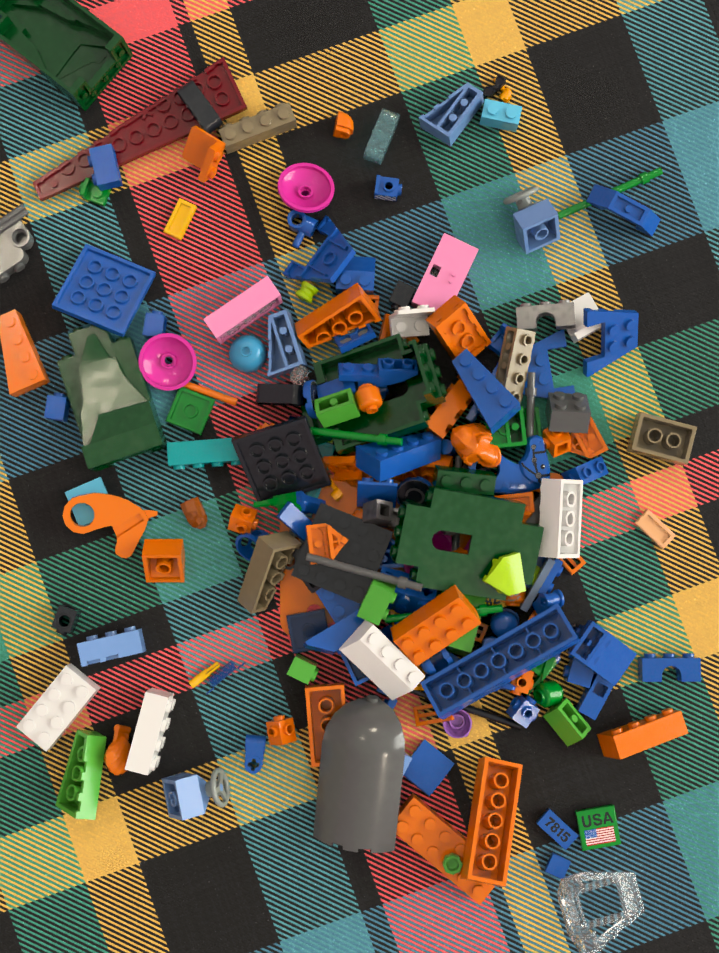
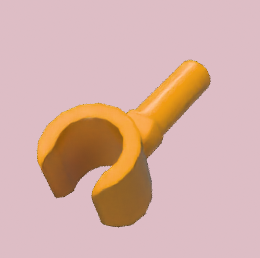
[493,78,512,103]
[330,476,343,501]

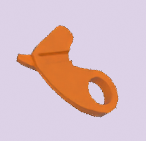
[62,492,158,558]

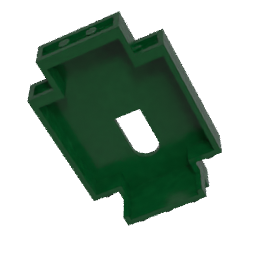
[301,333,447,456]
[390,486,544,601]

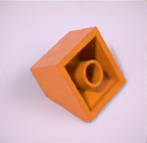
[142,539,185,583]

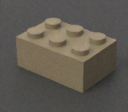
[627,412,697,466]

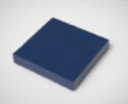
[286,608,328,654]

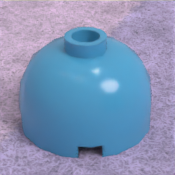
[229,335,267,373]

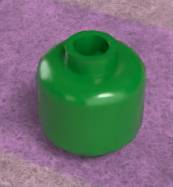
[533,680,564,708]

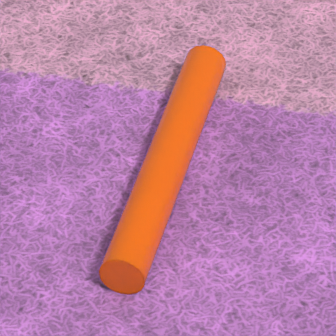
[183,382,238,406]

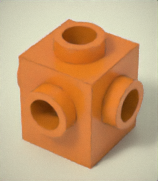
[542,427,572,458]
[228,504,259,534]
[509,670,534,696]
[266,715,297,745]

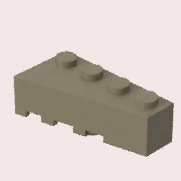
[237,531,302,614]

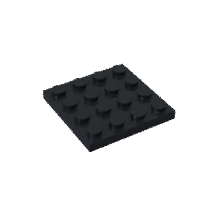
[231,415,332,502]
[291,503,393,604]

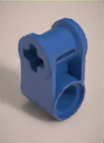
[532,589,565,615]
[244,734,266,774]

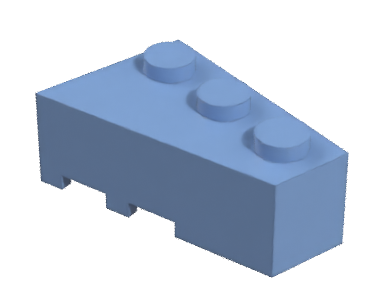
[419,82,484,147]
[267,309,308,378]
[77,626,146,667]

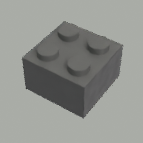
[545,391,591,434]

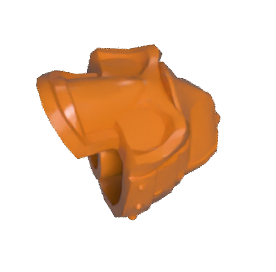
[450,423,501,468]

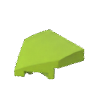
[482,552,526,596]

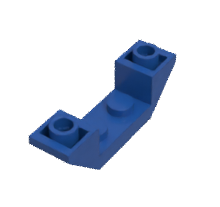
[586,184,661,237]

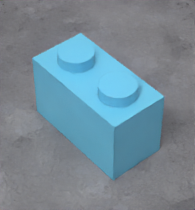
[479,99,522,132]

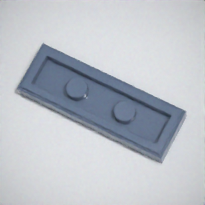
[519,557,555,612]

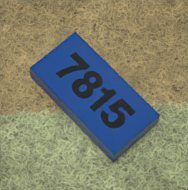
[536,808,578,850]

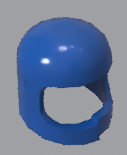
[235,529,269,561]
[490,608,519,637]
[420,648,454,676]

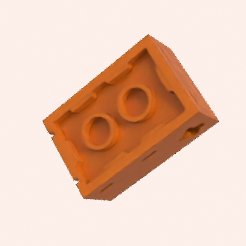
[425,295,492,360]

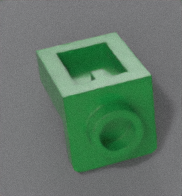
[79,177,111,207]

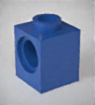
[142,310,168,339]

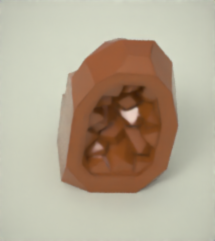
[180,497,207,529]

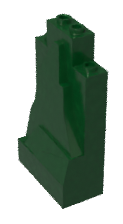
[0,0,133,111]
[57,324,167,472]

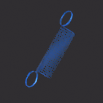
[206,661,246,695]

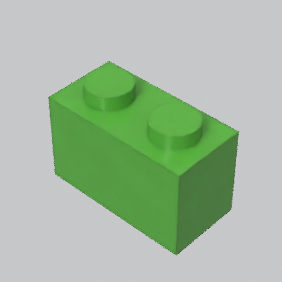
[314,388,361,428]
[357,579,397,626]
[287,654,319,685]
[543,698,591,747]

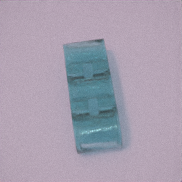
[363,108,401,165]

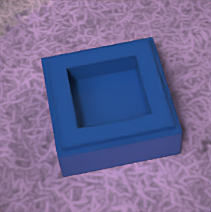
[544,852,571,880]

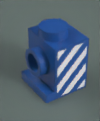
[374,175,402,201]

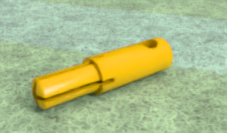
[188,662,220,688]

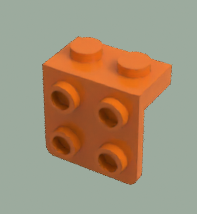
[182,126,226,183]

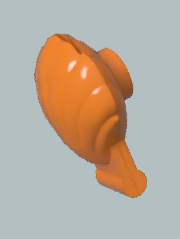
[104,724,131,775]

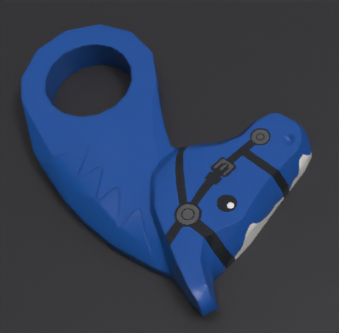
[468,435,550,494]

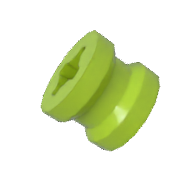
[295,281,319,304]

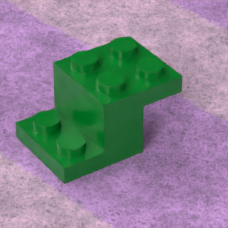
[484,406,542,449]

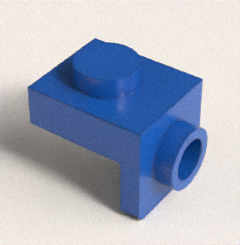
[487,323,512,356]

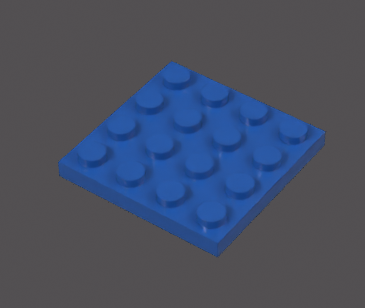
[52,244,156,337]

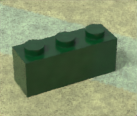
[432,465,497,496]

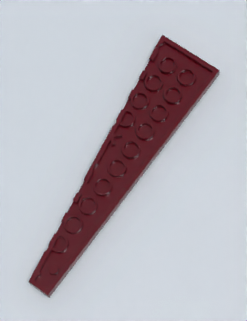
[33,57,248,201]

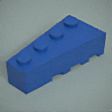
[452,348,521,435]
[356,432,441,482]

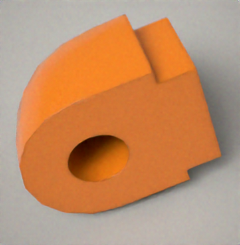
[333,111,354,139]

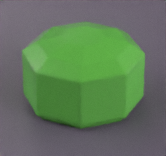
[442,853,463,875]

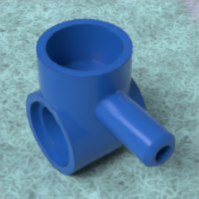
[287,210,318,248]

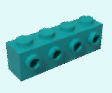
[167,438,241,470]

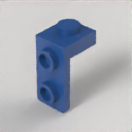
[561,456,609,485]

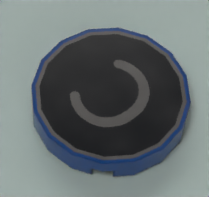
[303,380,318,419]
[396,476,432,506]

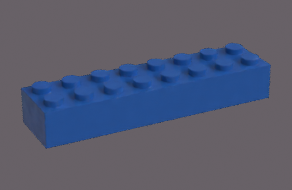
[420,603,581,720]

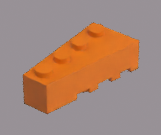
[0,309,50,397]
[597,708,688,760]

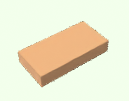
[634,509,676,549]

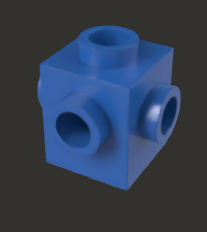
[506,694,540,728]

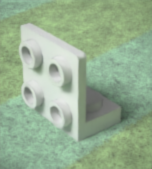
[566,293,601,343]
[388,305,435,338]

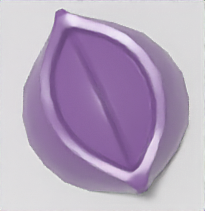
[443,710,472,738]

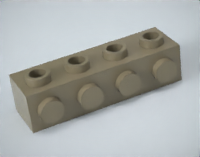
[218,102,297,154]
[495,326,536,404]

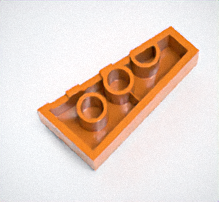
[295,282,382,349]
[423,375,472,441]

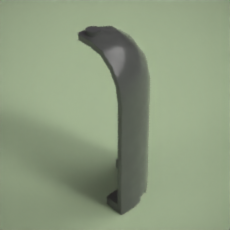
[313,695,405,853]

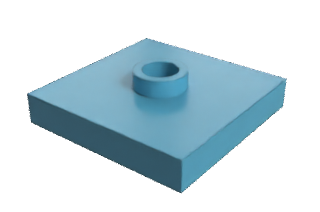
[65,477,108,526]

